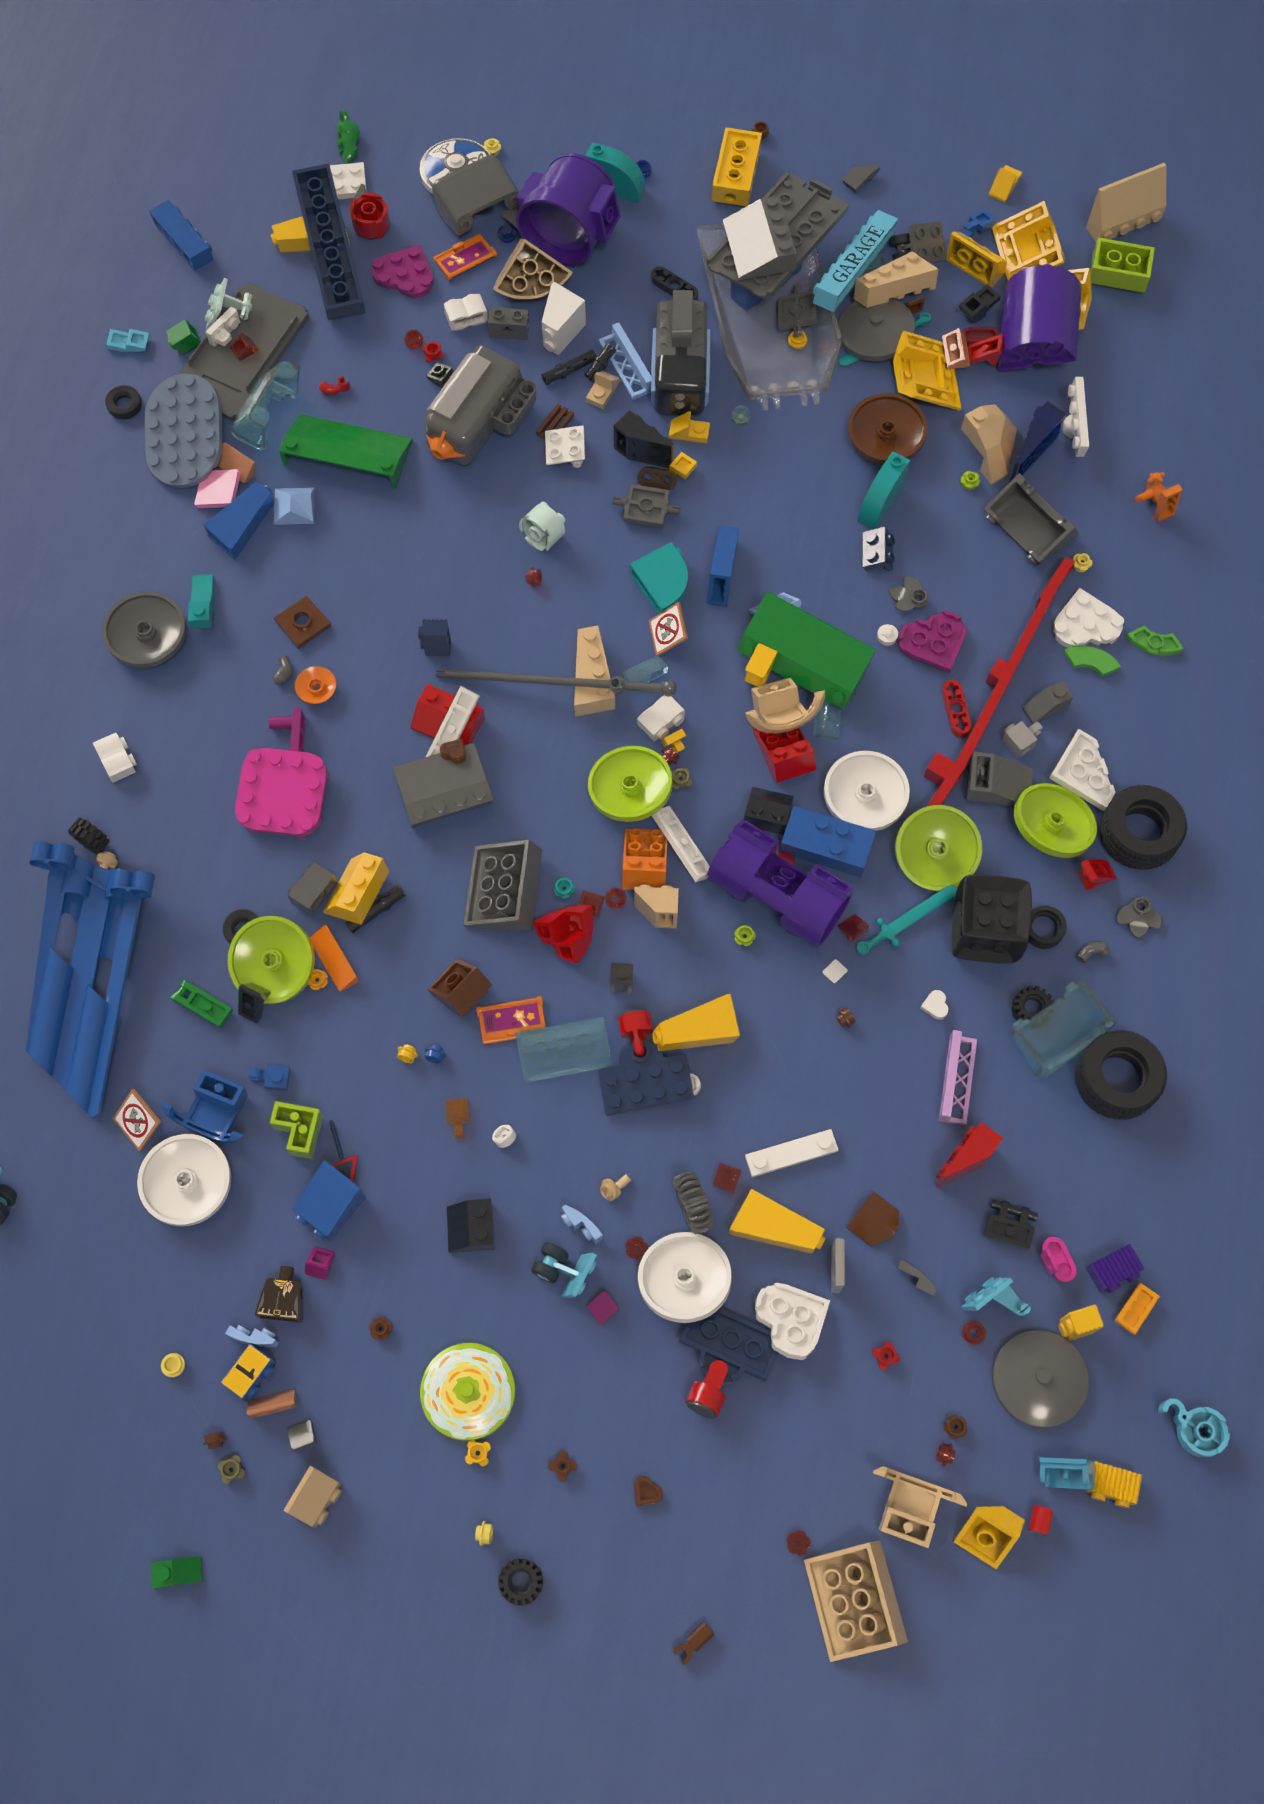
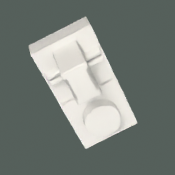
[206,306,240,347]

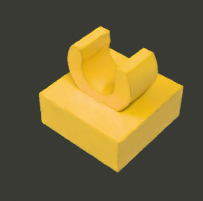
[661,729,686,754]

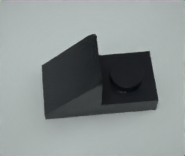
[238,983,271,1023]

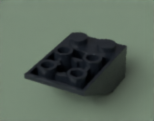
[614,410,674,469]

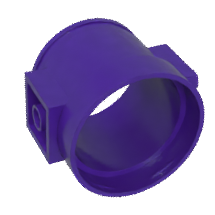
[516,153,621,266]

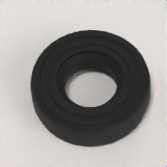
[105,385,142,420]
[223,909,259,944]

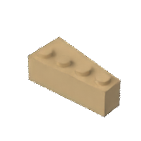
[854,252,938,308]
[574,626,615,717]

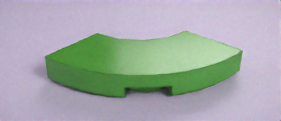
[1126,625,1184,656]
[1063,646,1121,677]

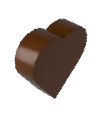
[440,738,466,764]
[634,1476,663,1506]

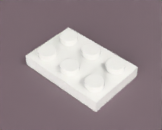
[330,162,367,199]

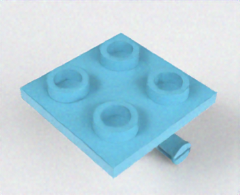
[961,1277,1031,1316]

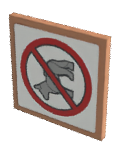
[649,602,688,657]
[113,1089,161,1151]

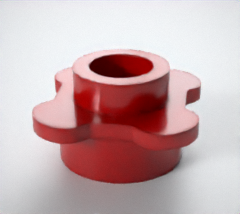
[422,342,444,362]
[872,1342,900,1370]

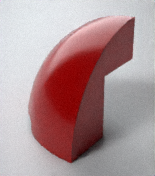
[533,905,594,963]

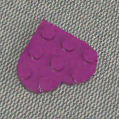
[371,244,434,299]
[898,611,967,673]

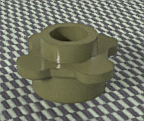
[671,768,692,790]
[218,1455,245,1484]

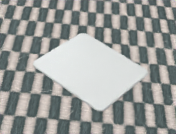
[822,959,848,983]

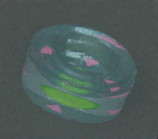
[731,405,751,426]

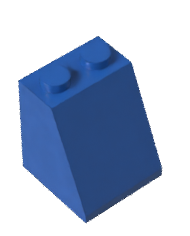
[292,1160,366,1241]

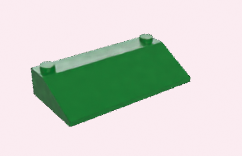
[279,414,413,489]
[737,592,876,710]

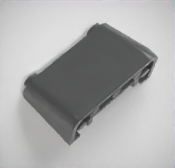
[432,155,519,236]
[984,473,1079,565]

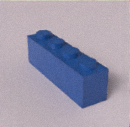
[149,200,213,271]

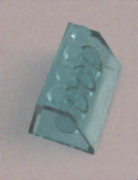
[515,1017,612,1083]

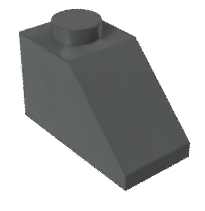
[1022,680,1073,724]

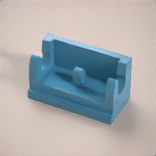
[1040,1457,1095,1490]

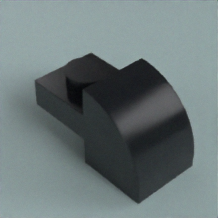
[959,284,1000,322]

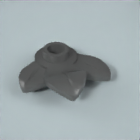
[889,575,929,612]
[1117,897,1161,938]

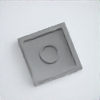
[831,1238,845,1294]

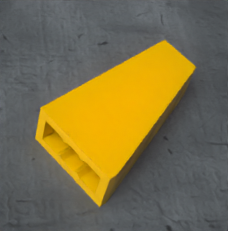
[270,216,350,252]
[653,994,740,1051]
[729,1189,826,1254]

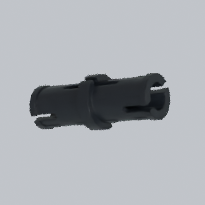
[584,343,616,382]

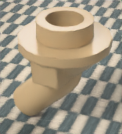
[96,851,118,869]
[600,1174,632,1201]

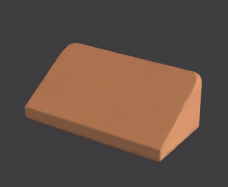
[942,328,971,369]
[218,442,255,483]
[246,1389,298,1418]

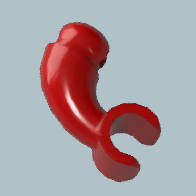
[319,376,350,395]

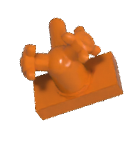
[1134,472,1183,522]

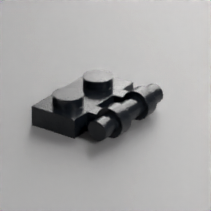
[983,1199,1038,1251]

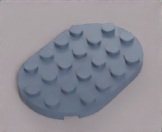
[145,374,223,488]

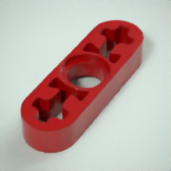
[942,680,971,738]

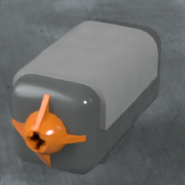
[425,345,536,466]

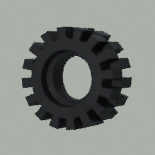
[68,817,110,854]
[1011,986,1054,1029]
[498,1558,543,1606]

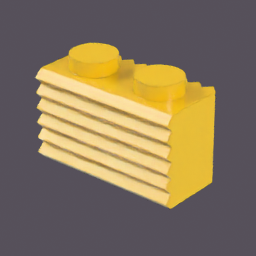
[1058,1305,1104,1341]
[1085,1461,1142,1508]

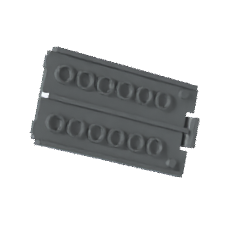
[707,172,849,299]
[179,283,309,420]

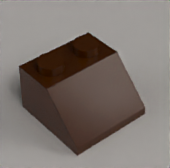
[427,959,492,1017]

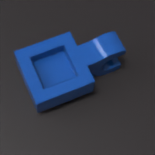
[963,209,996,238]
[248,1065,290,1091]

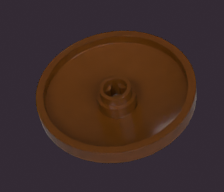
[848,393,928,465]

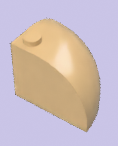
[493,238,573,299]

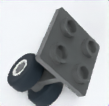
[890,221,946,263]

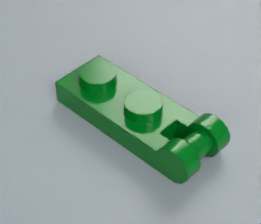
[170,980,233,1029]

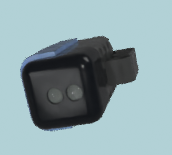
[651,290,710,416]

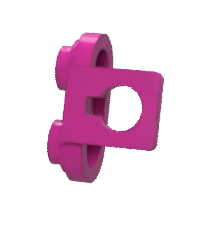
[1040,1237,1077,1283]

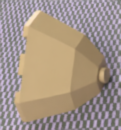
[961,404,1017,485]

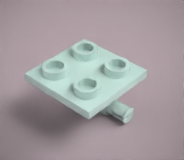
[205,278,253,330]

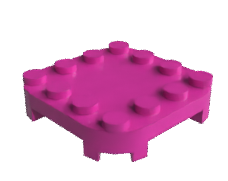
[235,748,329,838]

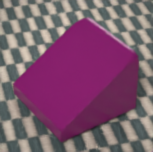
[305,1247,335,1280]
[586,1290,619,1325]

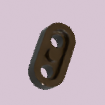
[637,466,677,490]

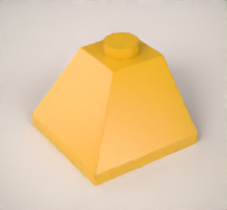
[954,1506,1025,1570]

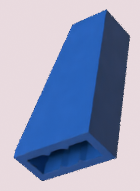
[204,481,274,560]
[707,525,739,607]

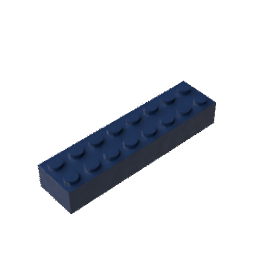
[292,163,365,320]

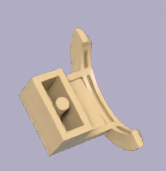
[745,678,825,734]
[873,1466,967,1548]

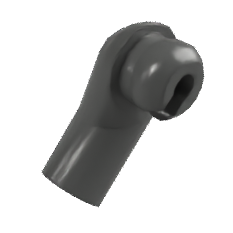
[273,656,293,685]
[1076,941,1110,963]

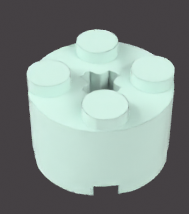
[519,502,565,551]

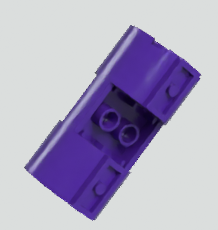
[707,819,854,948]

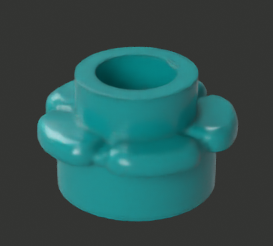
[554,878,575,899]

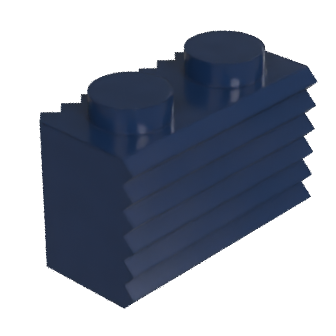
[418,619,451,656]

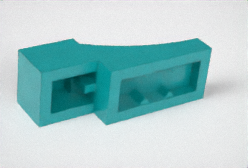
[188,574,214,629]

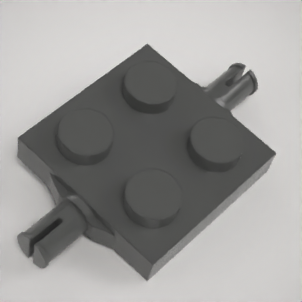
[778,283,818,337]
[612,484,680,528]

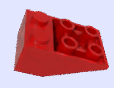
[753,728,816,783]
[935,1122,1004,1187]

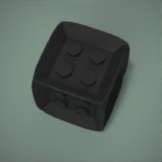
[951,874,1032,964]

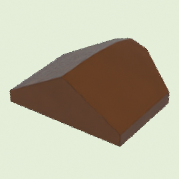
[846,1191,899,1247]

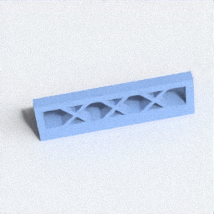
[598,322,651,400]

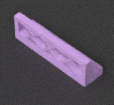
[939,1030,977,1126]

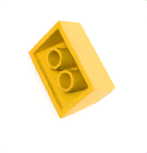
[946,231,1007,288]
[323,853,390,925]

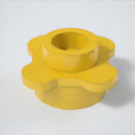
[465,1440,491,1466]

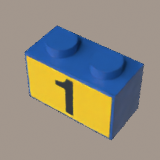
[220,1343,276,1402]

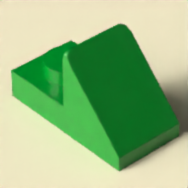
[151,1556,203,1589]

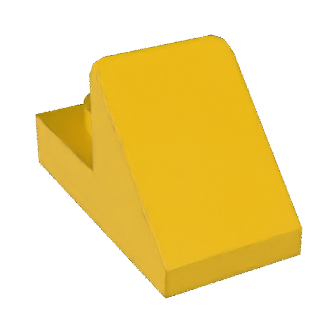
[988,165,1022,203]
[669,411,710,443]
[744,643,778,687]

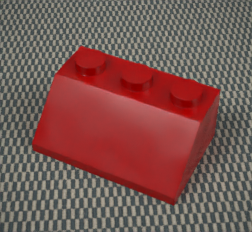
[410,684,485,746]

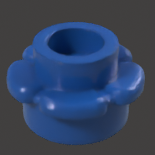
[425,1045,446,1064]

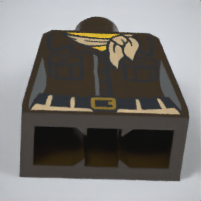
[255,1266,303,1323]

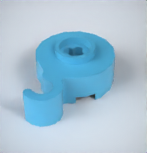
[1158,1399,1230,1458]

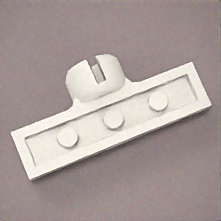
[1062,377,1089,457]

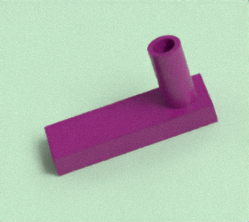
[268,708,306,752]

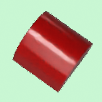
[1028,1505,1053,1536]

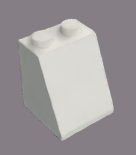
[542,282,586,355]

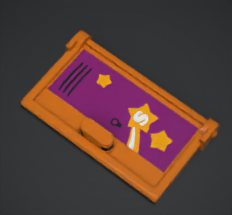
[433,234,497,281]
[476,996,547,1045]

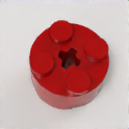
[350,193,390,239]

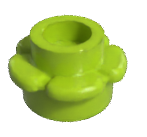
[960,471,980,490]
[734,925,756,946]

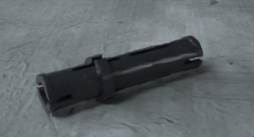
[541,349,596,385]
[345,885,406,934]

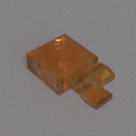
[445,1098,470,1139]

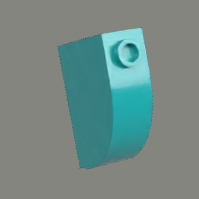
[586,142,645,203]
[857,451,910,530]
[630,542,688,614]

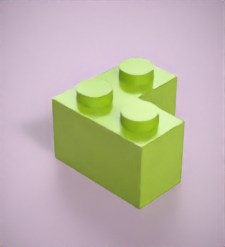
[270,1101,323,1160]

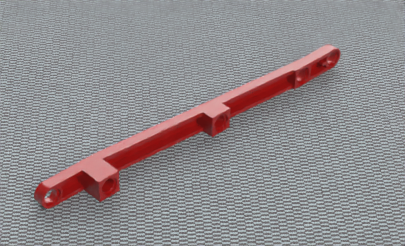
[924,556,1076,806]

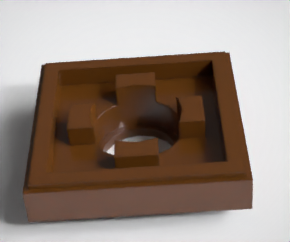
[274,595,331,649]

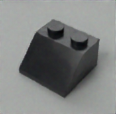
[744,787,794,835]
[447,1198,495,1253]

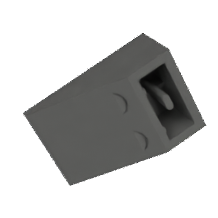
[966,751,1033,806]

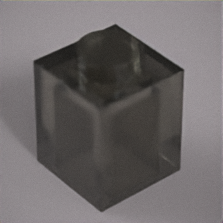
[610,963,633,993]

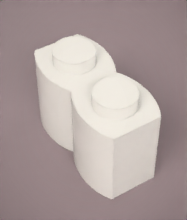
[444,294,488,331]
[637,696,685,741]
[93,733,137,783]

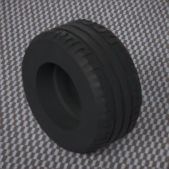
[1099,785,1187,870]
[1075,1030,1167,1120]

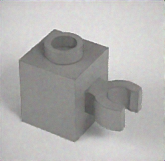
[1002,721,1043,759]

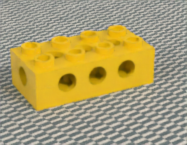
[712,127,762,206]

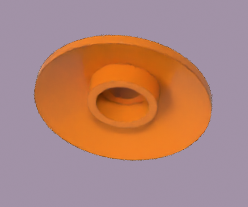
[295,666,337,704]

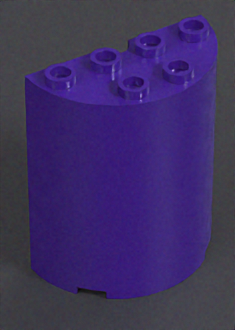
[998,264,1082,372]

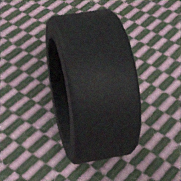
[1028,905,1067,949]

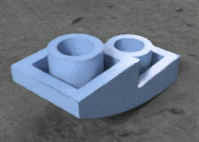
[561,1205,603,1244]
[225,1325,279,1348]

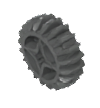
[673,1171,714,1234]

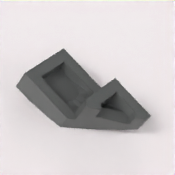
[842,165,881,193]
[897,1259,937,1296]

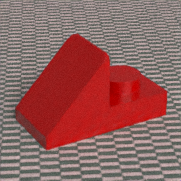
[968,334,1004,367]
[1078,859,1117,890]

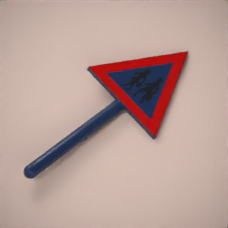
[329,1120,358,1183]

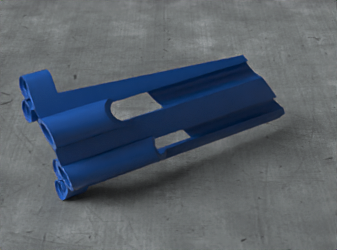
[25,841,155,1119]

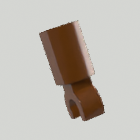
[673,1621,715,1665]

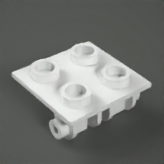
[545,425,585,468]

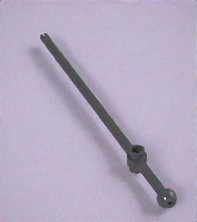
[435,669,676,697]

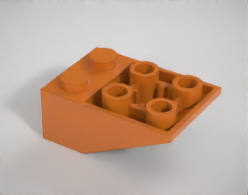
[622,828,667,890]

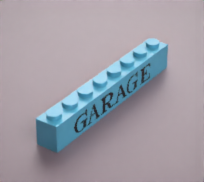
[813,210,898,312]

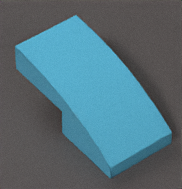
[106,329,149,352]

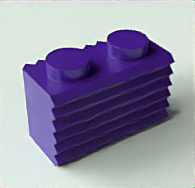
[1086,1244,1144,1293]

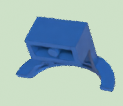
[161,1070,248,1143]

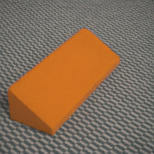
[310,925,359,992]

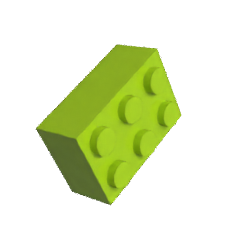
[1090,238,1155,293]

